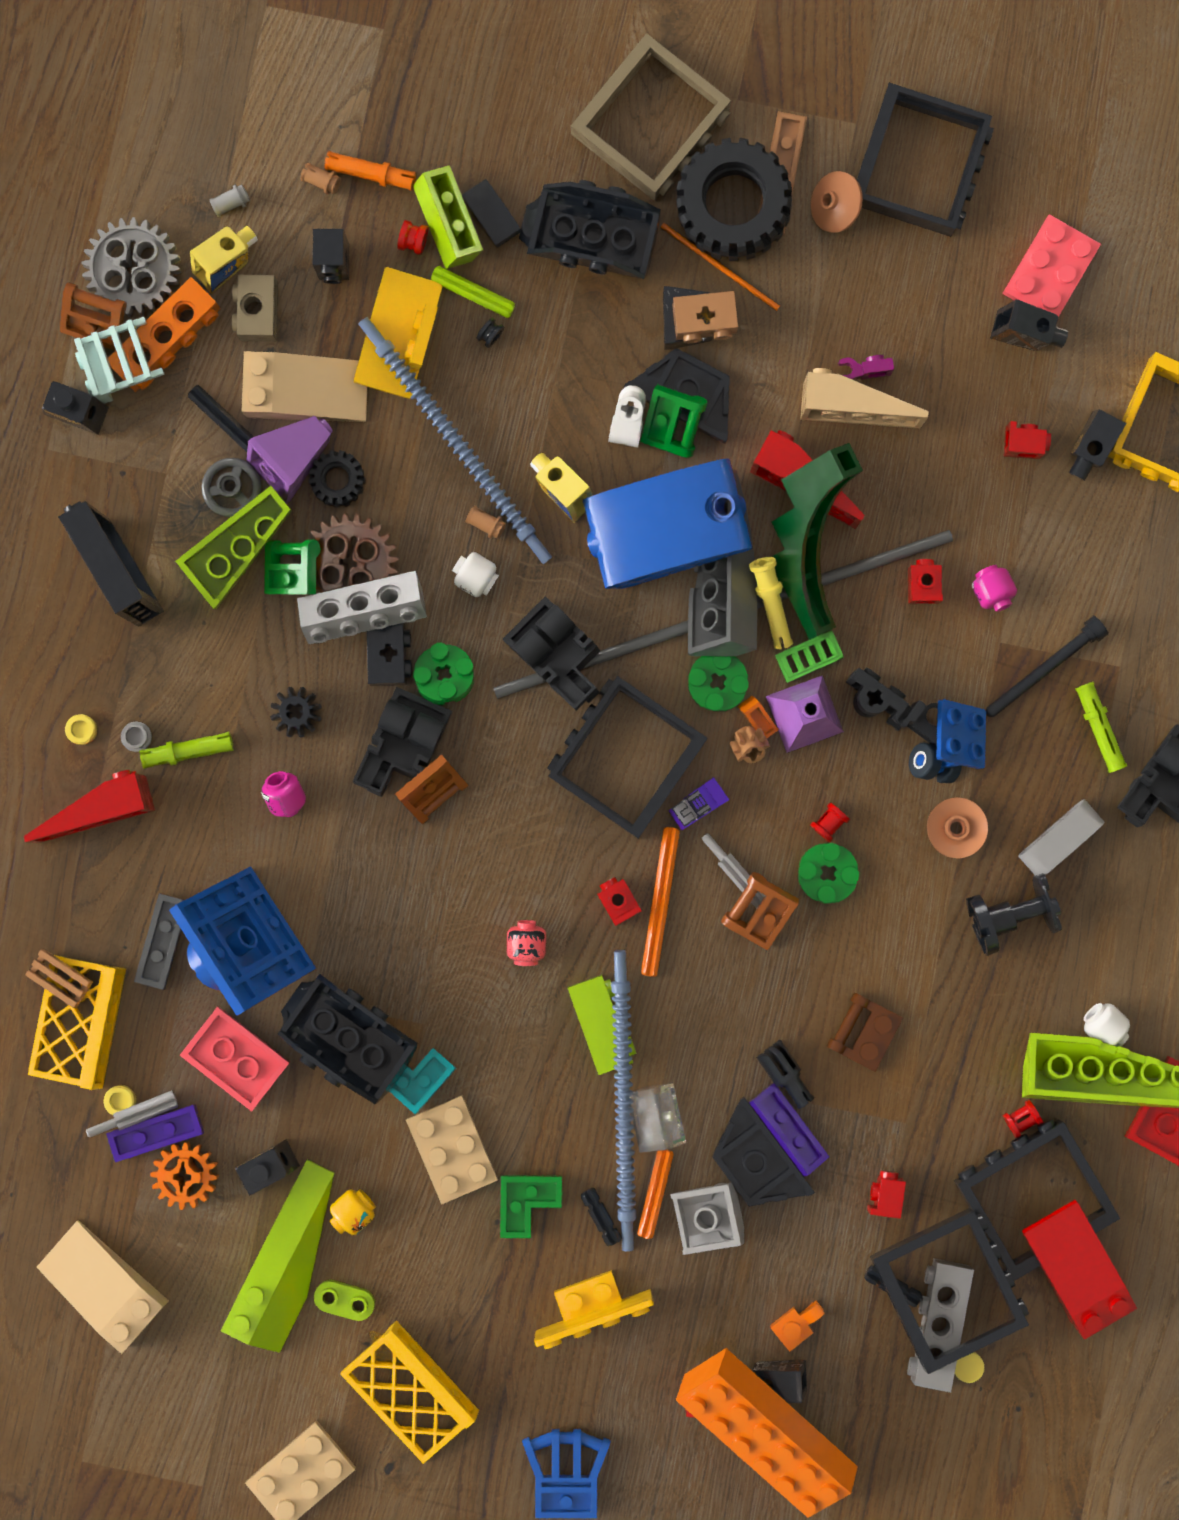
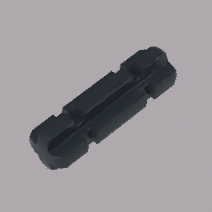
[581,1188,621,1247]
[864,1265,922,1307]

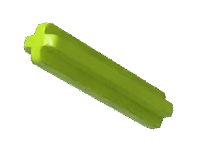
[431,266,515,318]

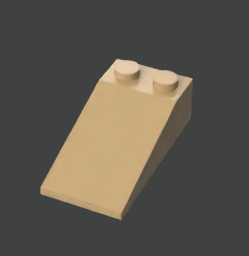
[242,351,368,422]
[800,368,929,429]
[37,1220,169,1354]

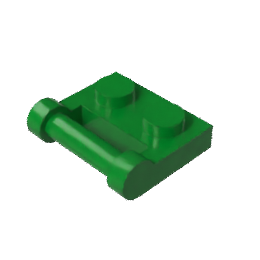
[640,384,708,458]
[264,539,321,595]

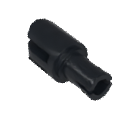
[756,1040,815,1109]

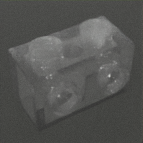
[630,1083,686,1153]

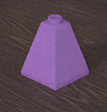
[246,416,333,504]
[765,675,844,753]

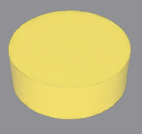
[65,714,97,745]
[104,1085,136,1115]
[955,1352,984,1383]

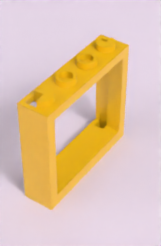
[1108,352,1179,492]

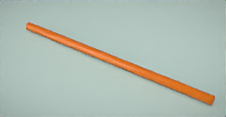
[661,223,780,311]

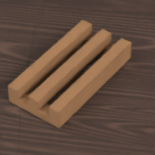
[25,949,93,1008]

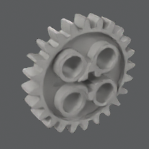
[82,217,181,317]

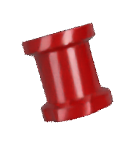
[810,802,850,843]
[1003,1100,1043,1139]

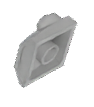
[670,1183,744,1255]

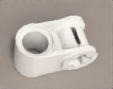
[608,386,646,448]

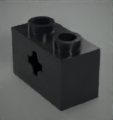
[313,229,349,284]
[367,623,412,686]

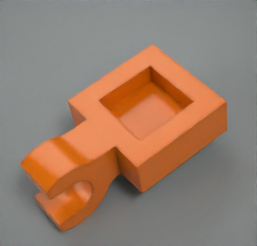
[770,1300,825,1352]

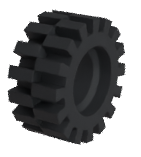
[309,450,365,507]

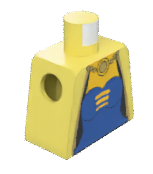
[190,226,258,294]
[530,453,593,523]

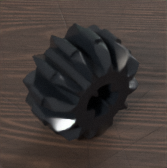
[270,687,322,738]

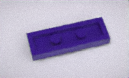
[749,1083,829,1177]
[106,1104,204,1163]

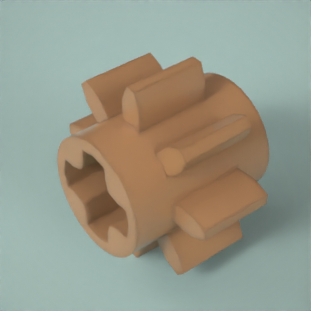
[730,726,770,763]

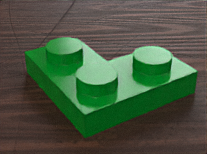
[500,1175,562,1238]

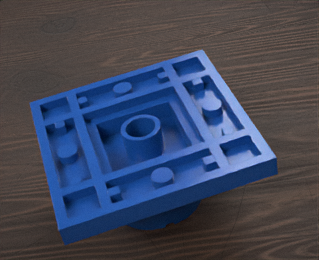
[169,866,316,1016]

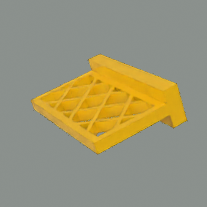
[28,955,126,1090]
[340,1321,479,1464]

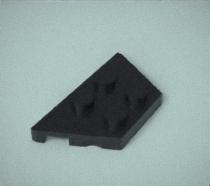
[623,348,730,444]
[712,1096,815,1207]

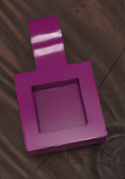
[838,355,894,380]

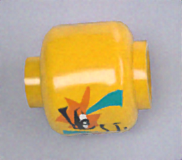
[330,1189,376,1235]

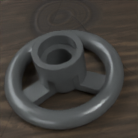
[202,458,262,517]

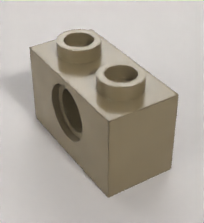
[232,275,278,342]

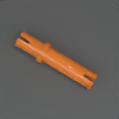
[325,151,417,191]

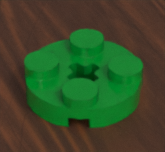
[413,643,474,705]
[688,656,748,712]
[798,843,859,903]

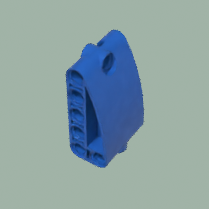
[583,458,753,589]

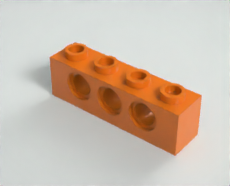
[108,277,221,393]

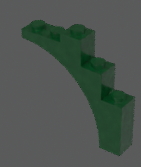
[771,443,863,640]

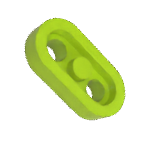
[314,1280,375,1321]

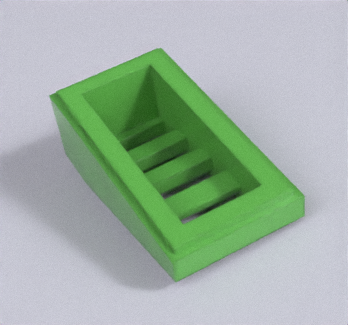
[775,630,844,683]

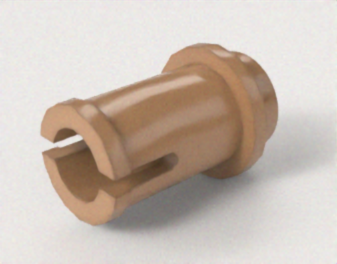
[300,163,341,195]
[465,505,506,539]

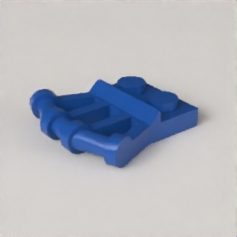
[522,1429,611,1519]

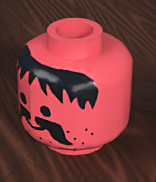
[506,920,546,966]

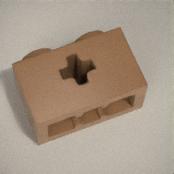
[672,291,738,344]

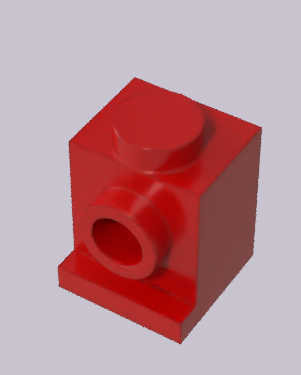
[1004,421,1051,459]
[908,559,943,604]
[597,877,642,926]
[867,1170,906,1219]

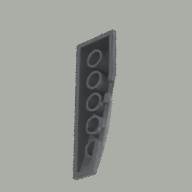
[688,469,757,656]

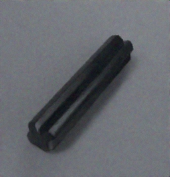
[188,385,254,452]

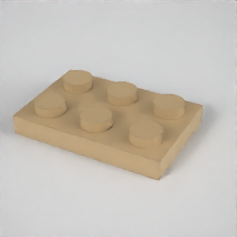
[406,1095,498,1205]
[245,1420,356,1520]

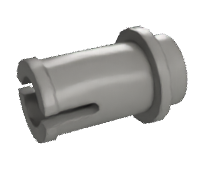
[209,184,250,217]

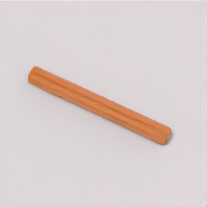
[641,827,680,977]

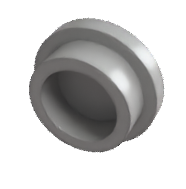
[121,721,152,752]

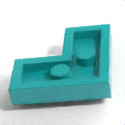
[389,1048,457,1115]

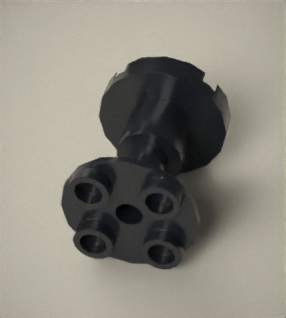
[966,873,1062,956]

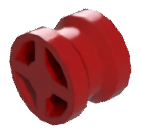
[397,220,429,255]

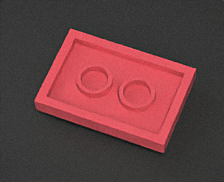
[1002,214,1101,317]
[180,1006,291,1112]

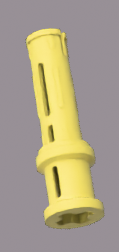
[749,557,793,649]

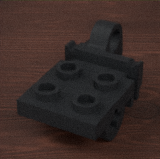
[503,597,600,711]
[846,667,938,744]
[353,687,452,797]
[1117,724,1179,827]

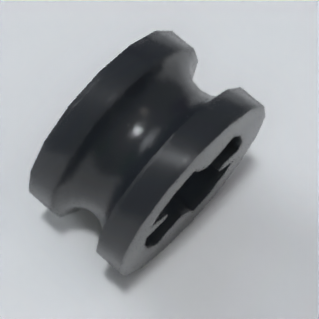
[476,317,505,348]

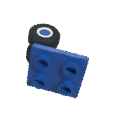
[909,699,986,783]

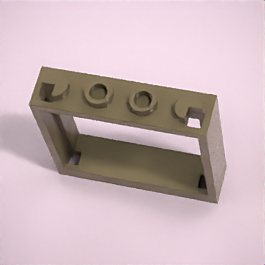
[571,33,731,201]

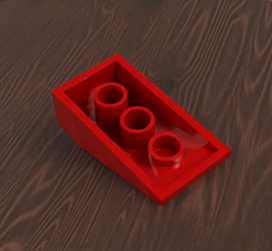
[750,430,865,529]
[23,770,155,843]
[1022,1200,1137,1340]

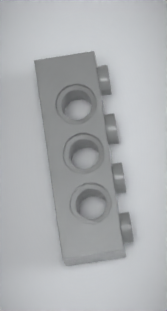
[297,571,427,644]
[907,1258,974,1393]

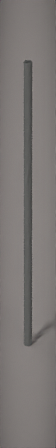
[493,530,953,699]

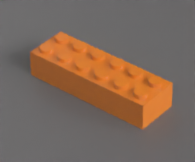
[676,1348,858,1518]

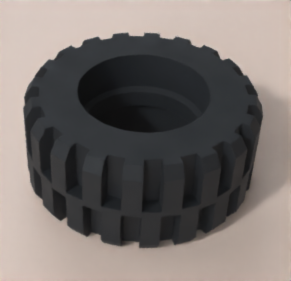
[676,138,792,261]

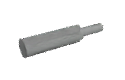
[702,833,765,909]
[86,1090,178,1138]

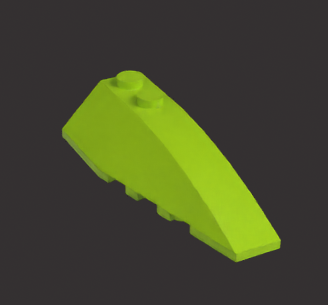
[1022,1033,1179,1108]
[221,1159,335,1353]

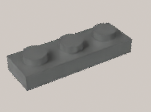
[134,893,184,990]

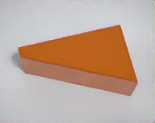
[737,696,778,738]

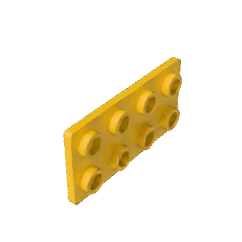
[353,267,442,399]
[534,1270,654,1349]

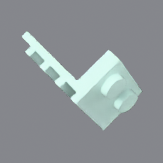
[74,317,164,404]

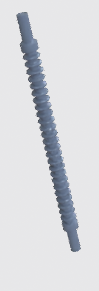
[358,317,552,564]
[611,950,637,1252]

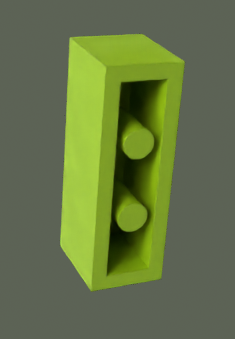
[413,165,483,269]
[568,975,637,1075]

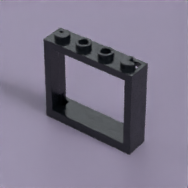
[857,82,994,237]
[58,501,164,627]
[547,676,708,839]
[953,1118,1120,1281]
[870,1208,1029,1374]

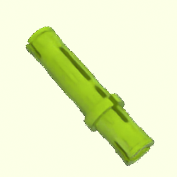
[1075,682,1127,773]
[140,732,234,769]

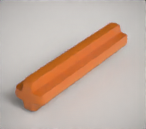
[637,1148,674,1239]

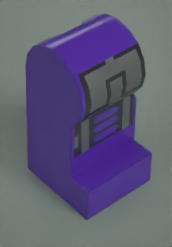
[668,777,729,830]

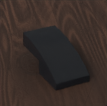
[462,179,522,248]

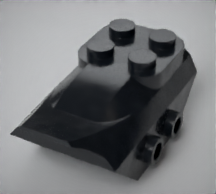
[519,180,661,279]
[278,974,418,1104]

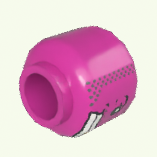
[972,565,1017,612]
[261,771,306,817]

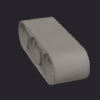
[1018,799,1105,875]

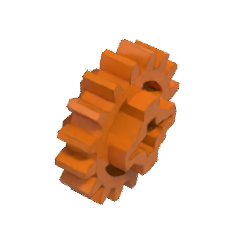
[150,1141,219,1210]

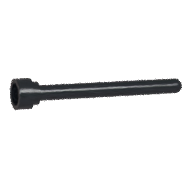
[986,615,1109,717]

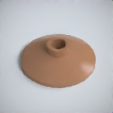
[811,171,863,233]
[927,797,988,858]

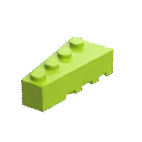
[175,486,292,609]

